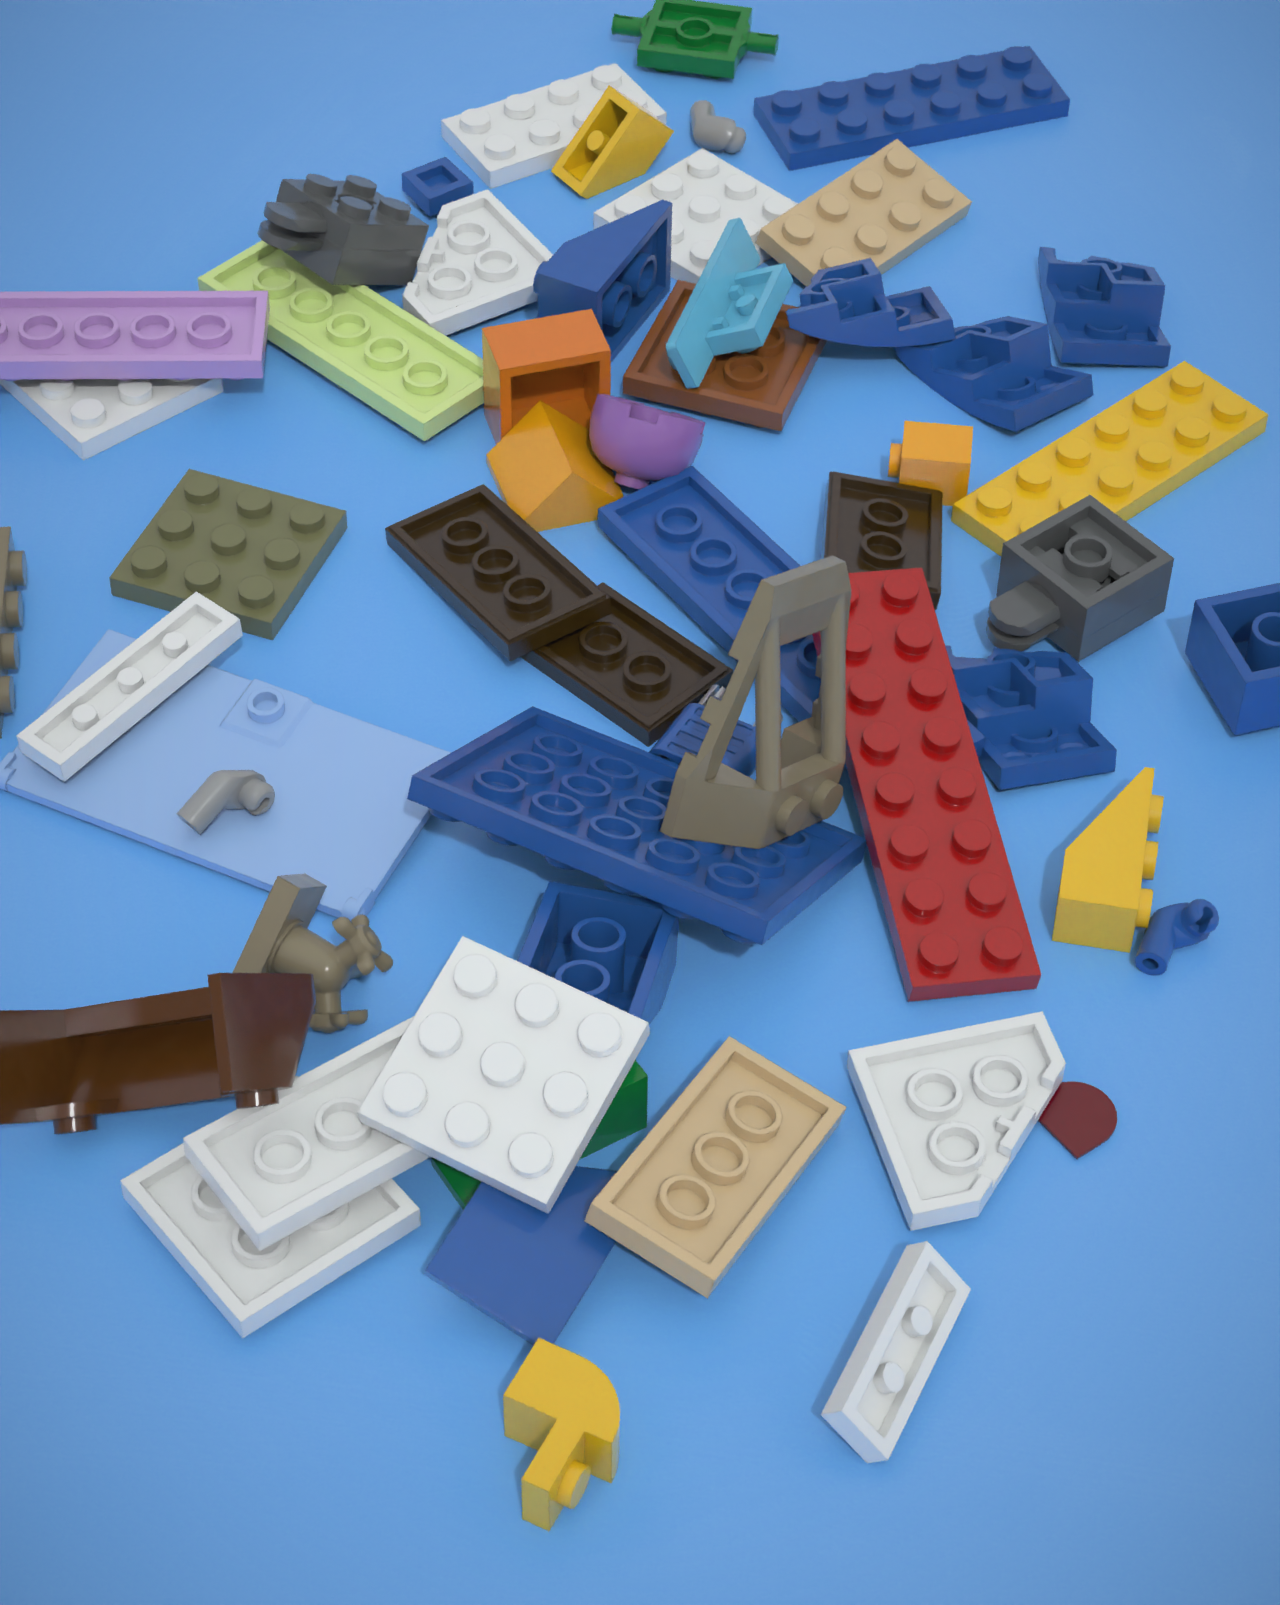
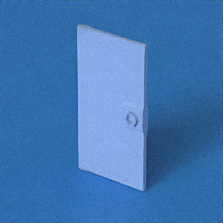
[0,629,451,921]

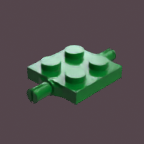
[611,0,779,79]

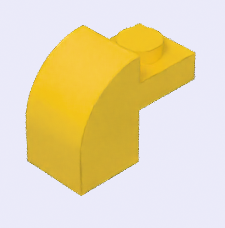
[503,1338,620,1531]

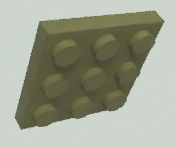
[109,469,347,640]

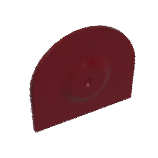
[1038,1081,1117,1159]

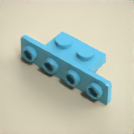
[666,218,793,389]

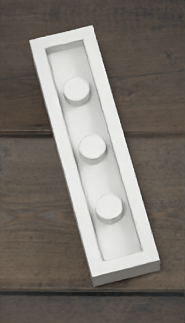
[16,591,243,782]

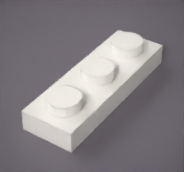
[821,1241,971,1463]

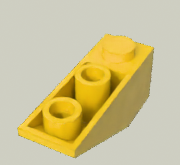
[1052,767,1164,953]

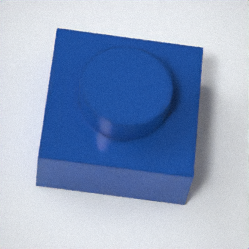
[401,156,474,216]

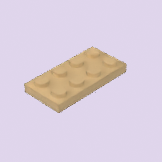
[756,139,972,287]
[585,1036,847,1299]

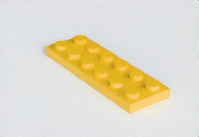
[951,361,1269,556]

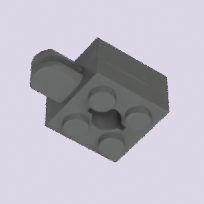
[258,174,429,285]
[986,495,1174,662]

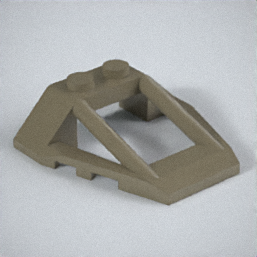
[660,555,852,849]

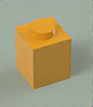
[888,421,973,506]

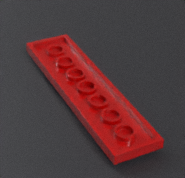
[812,568,1042,1002]

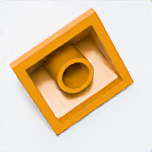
[486,400,624,532]

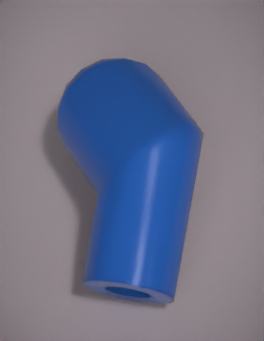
[1135,899,1219,976]

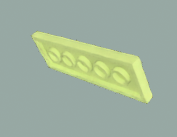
[198,240,484,442]

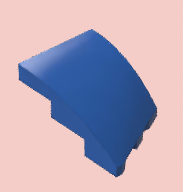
[1038,247,1171,367]
[786,258,956,347]
[896,316,1094,432]
[945,645,1117,790]
[423,1166,617,1345]

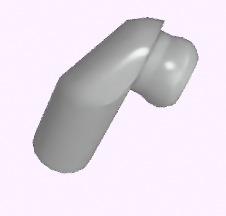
[690,100,746,154]
[176,770,275,834]

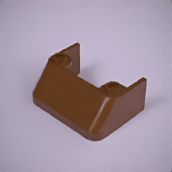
[0,973,316,1135]

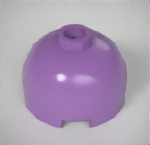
[589,394,705,490]

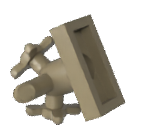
[232,873,393,1033]

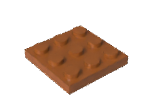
[623,280,827,431]

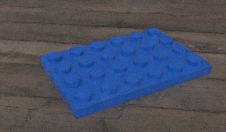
[407,706,867,945]

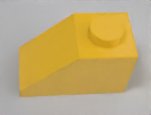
[551,85,674,199]

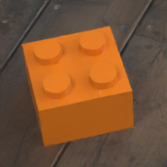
[482,309,611,444]

